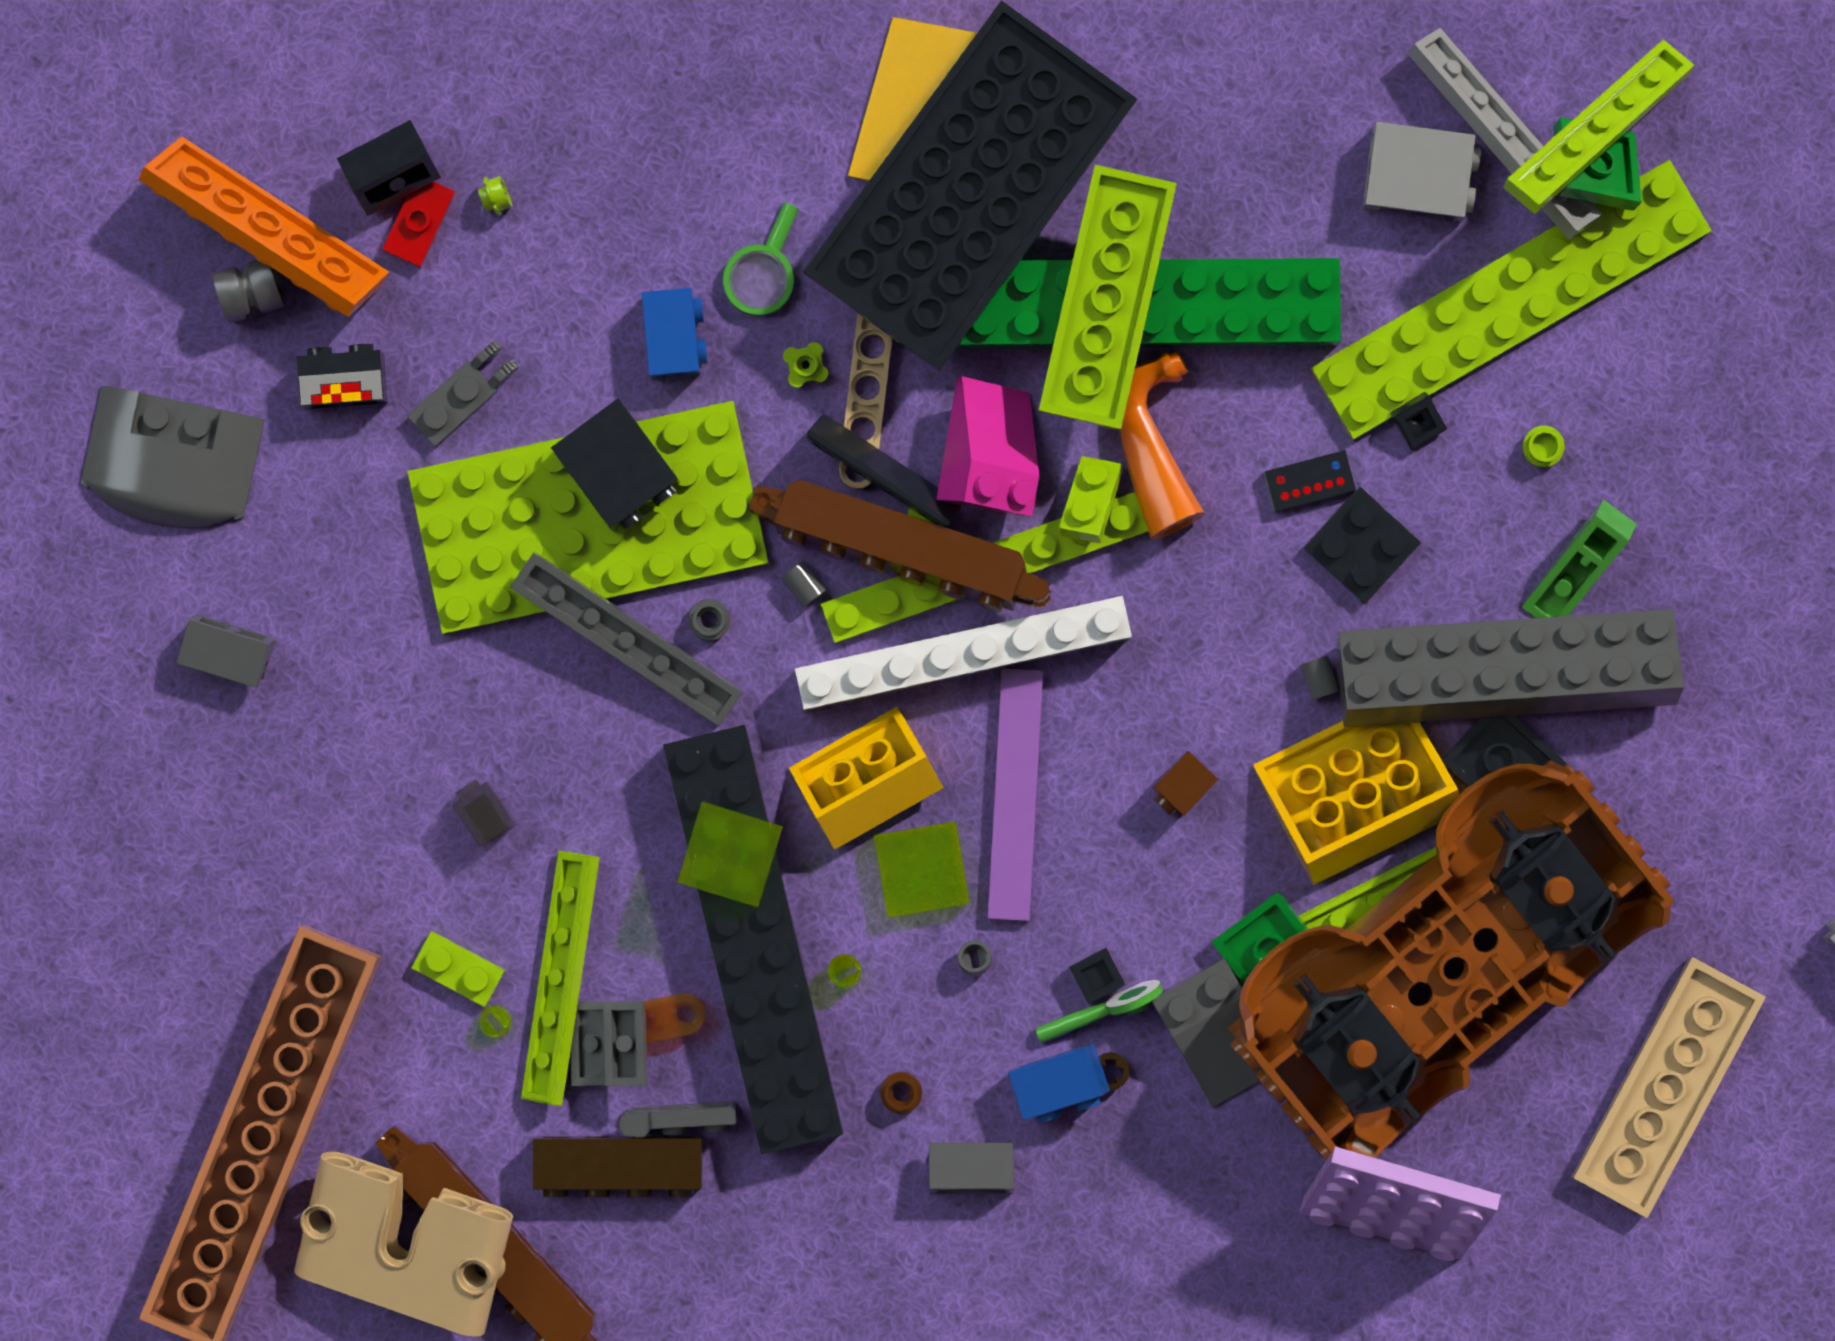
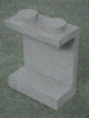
[1362,122,1481,222]

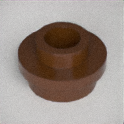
[880,1072,922,1114]

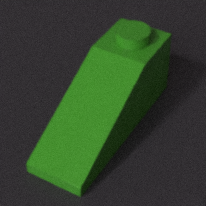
[1522,499,1637,618]

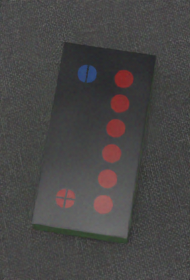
[1264,450,1356,512]

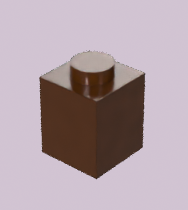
[1152,751,1219,816]

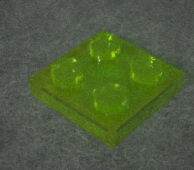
[677,802,783,907]
[874,821,970,918]

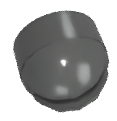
[958,940,992,976]

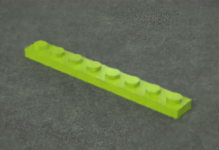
[821,492,1148,643]

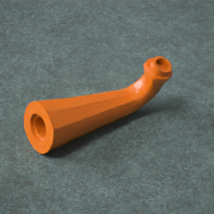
[1119,351,1205,541]

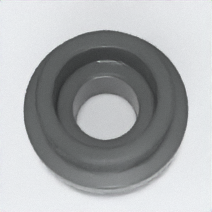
[689,599,730,641]

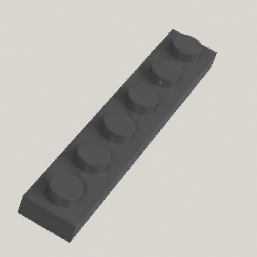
[510,551,743,727]

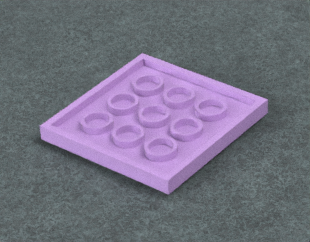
[1300,1147,1501,1261]

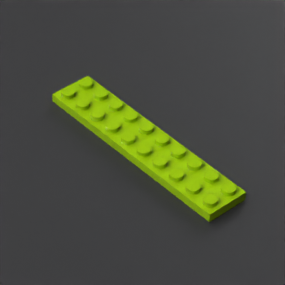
[1311,159,1712,440]

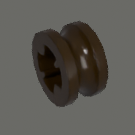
[1099,1052,1130,1090]

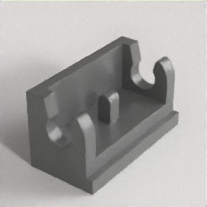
[177,614,276,688]
[929,1143,1014,1194]

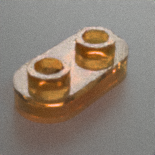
[645,993,706,1043]

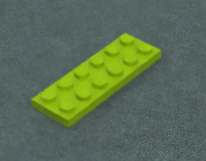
[1038,165,1177,431]

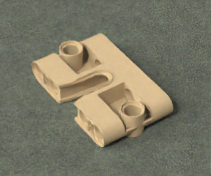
[294,1152,513,1337]

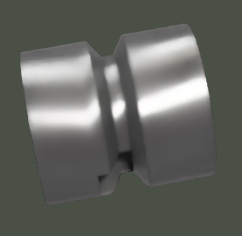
[213,259,286,324]

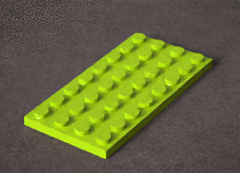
[407,401,769,634]

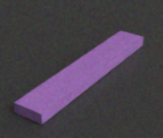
[988,668,1043,921]

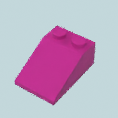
[936,376,1039,517]

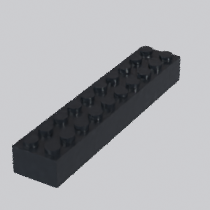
[663,725,844,1154]

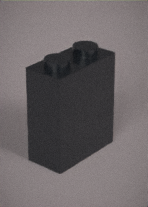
[551,398,680,532]

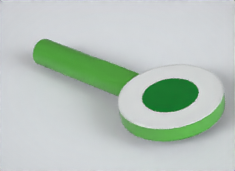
[1036,980,1163,1043]

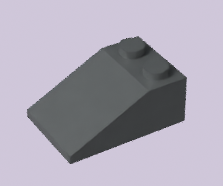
[1151,957,1261,1107]

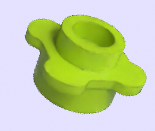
[783,342,828,388]

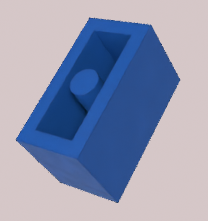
[642,288,708,379]
[1008,1043,1110,1123]

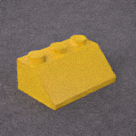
[789,707,944,850]

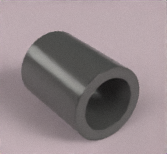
[781,561,827,608]
[1300,655,1340,700]

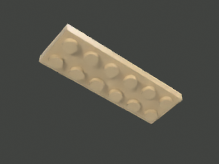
[1571,957,1766,1218]

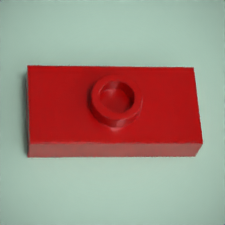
[382,182,456,268]

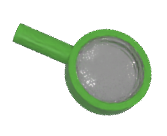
[723,202,799,316]

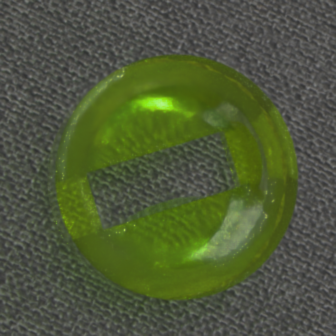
[828,954,862,989]
[478,1005,513,1039]

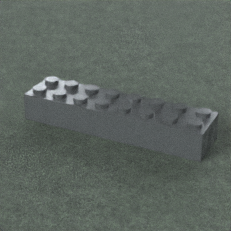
[1336,609,1684,727]

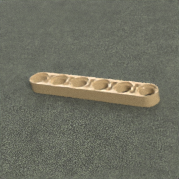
[839,313,893,490]

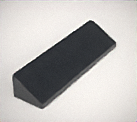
[806,415,961,528]

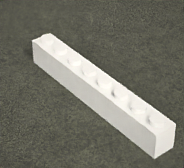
[795,596,1132,711]

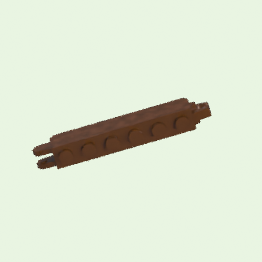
[749,479,1052,612]
[375,1125,598,1341]

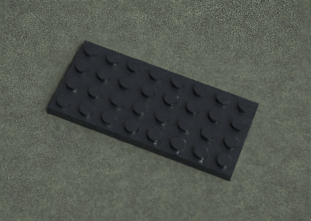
[803,0,1137,372]

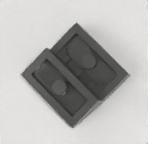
[570,1001,648,1086]

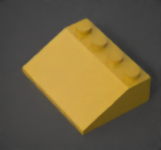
[848,17,977,182]
[1253,721,1459,885]

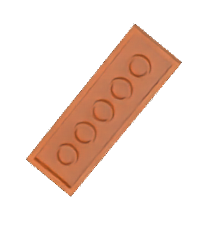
[138,136,389,317]

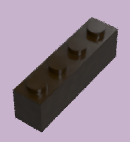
[533,1136,703,1197]

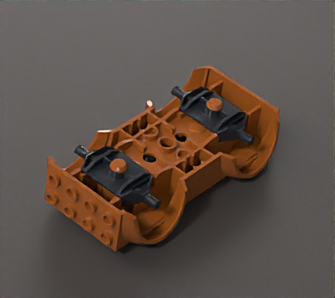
[1227,760,1674,1160]

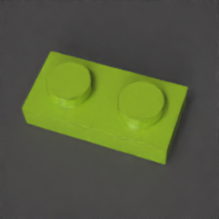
[1059,456,1123,544]
[411,931,506,1007]

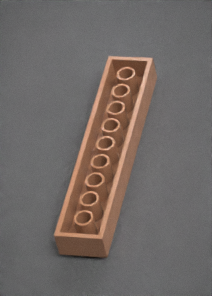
[139,925,383,1341]

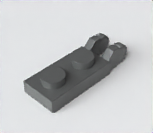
[407,340,519,447]
[618,1101,738,1138]

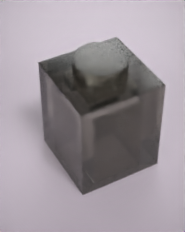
[452,779,517,847]

